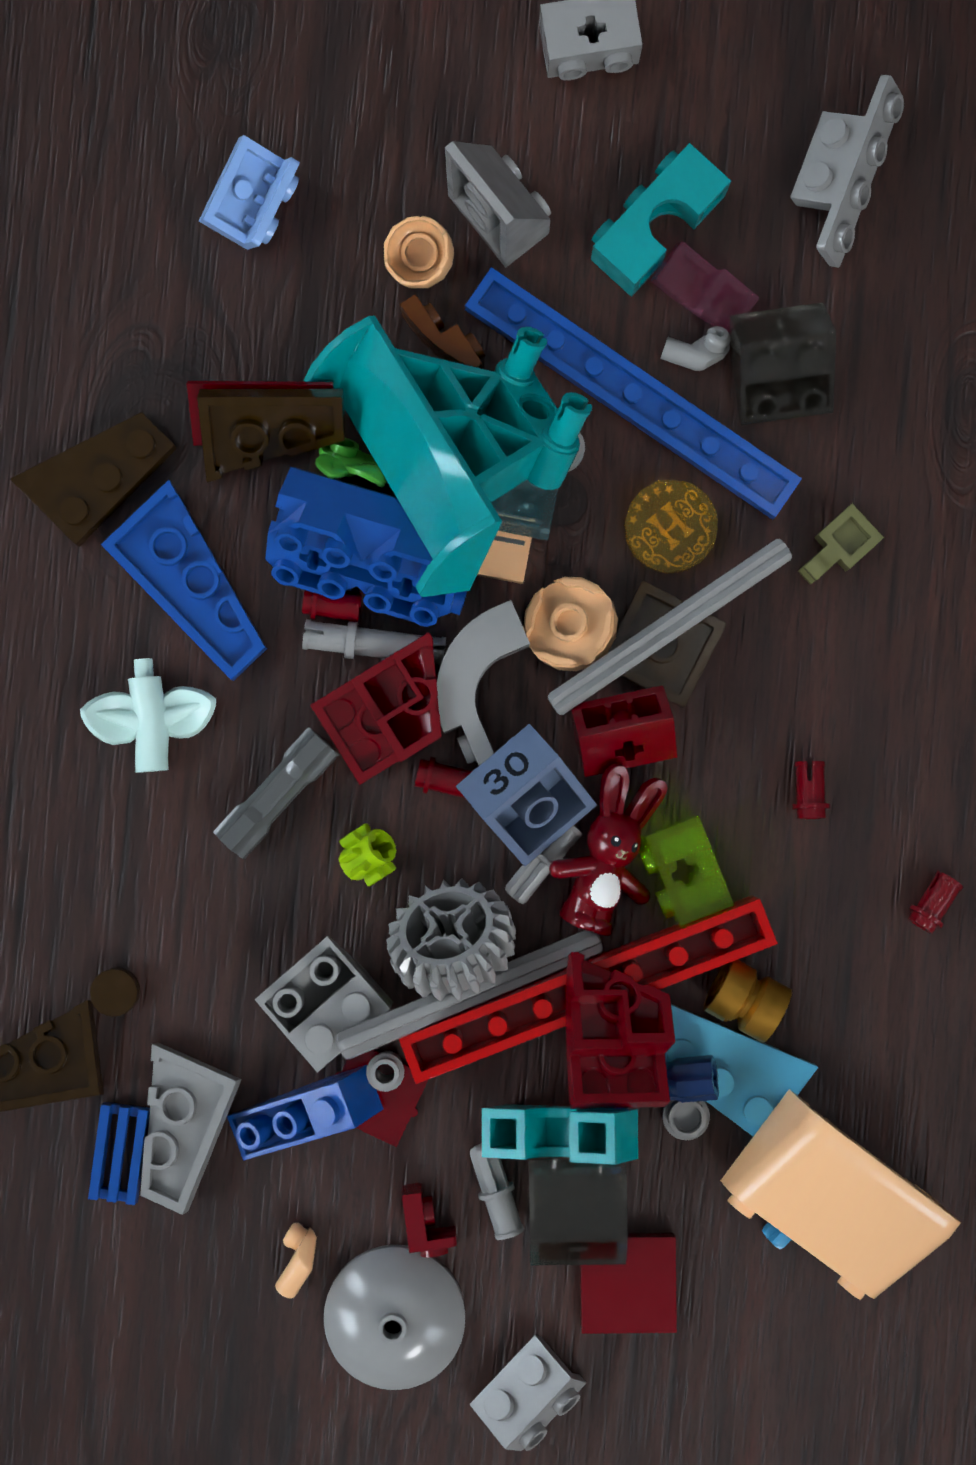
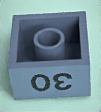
[456,724,597,867]

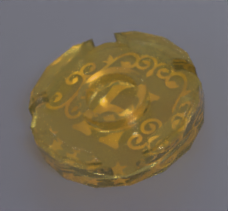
[624,480,718,574]

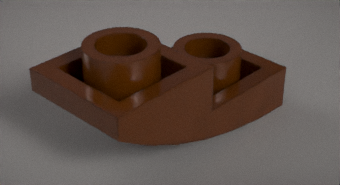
[400,294,485,369]

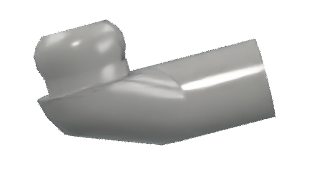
[660,326,731,371]

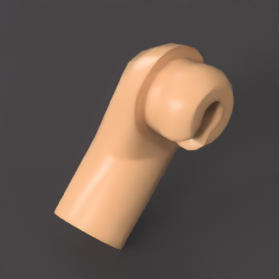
[275,1223,317,1298]

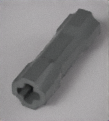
[213,727,340,859]

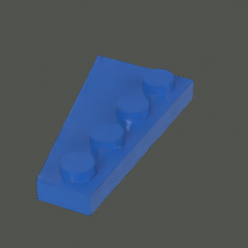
[101,480,267,681]

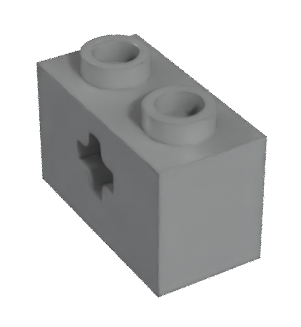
[539,0,642,80]

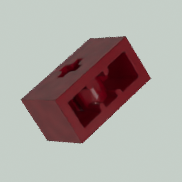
[571,685,678,777]

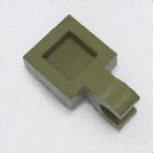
[798,503,884,585]

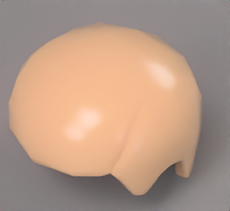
[384,216,454,288]

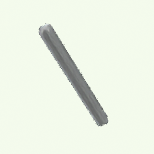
[548,538,792,715]
[336,930,603,1060]

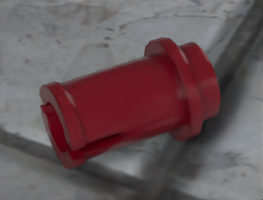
[302,590,362,622]
[414,757,473,800]
[792,761,830,819]
[908,871,964,934]

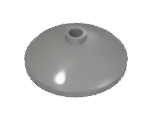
[324,1245,465,1390]

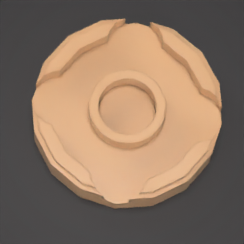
[523,577,618,671]

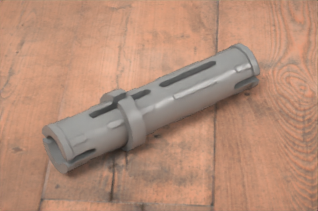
[302,619,446,667]

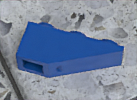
[227,1065,383,1161]

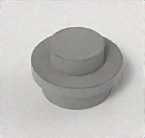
[662,1100,710,1140]

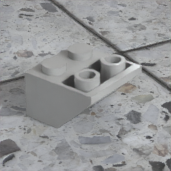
[255,936,393,1073]

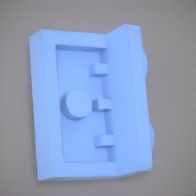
[199,135,300,250]

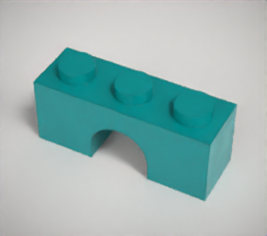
[591,143,731,297]
[482,1104,639,1165]

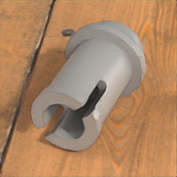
[366,1051,405,1092]

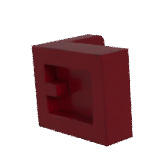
[402,1183,457,1258]

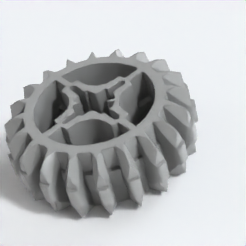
[386,878,516,1002]

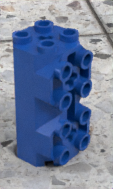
[265,467,467,627]

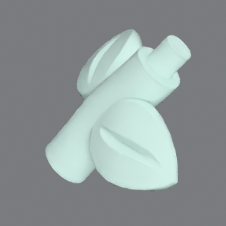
[80,658,216,773]

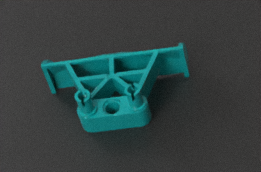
[303,316,592,597]

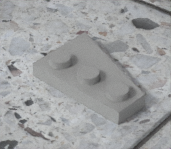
[140,1042,242,1215]

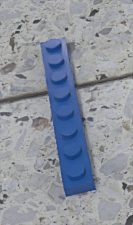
[465,267,802,520]

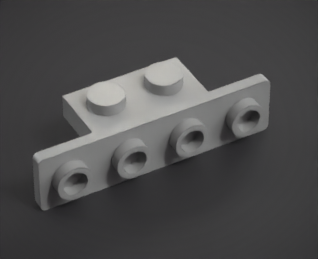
[790,75,904,268]

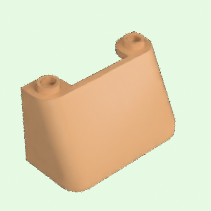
[720,1089,961,1300]

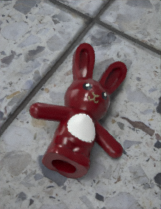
[549,763,668,936]

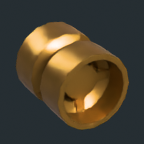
[703,960,792,1043]

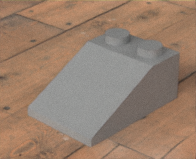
[445,141,551,268]

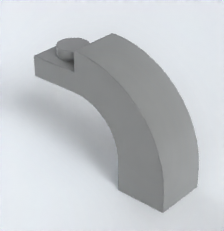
[437,600,530,766]

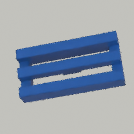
[88,1102,150,1205]

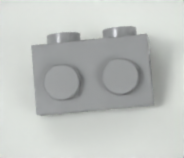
[469,1335,586,1451]

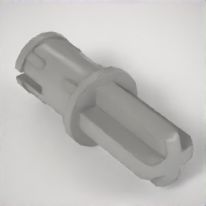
[505,825,583,904]
[470,1143,524,1240]

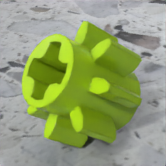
[338,823,397,886]

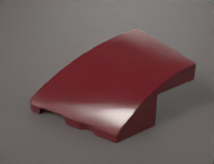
[310,632,442,785]
[566,952,675,1109]

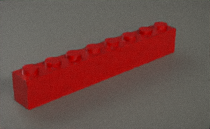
[399,895,778,1084]

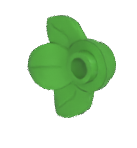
[315,438,387,488]

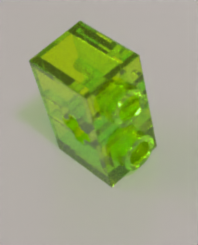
[639,815,734,926]

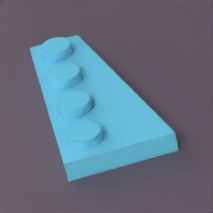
[665,1004,818,1136]

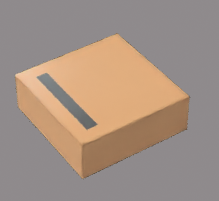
[477,530,532,584]

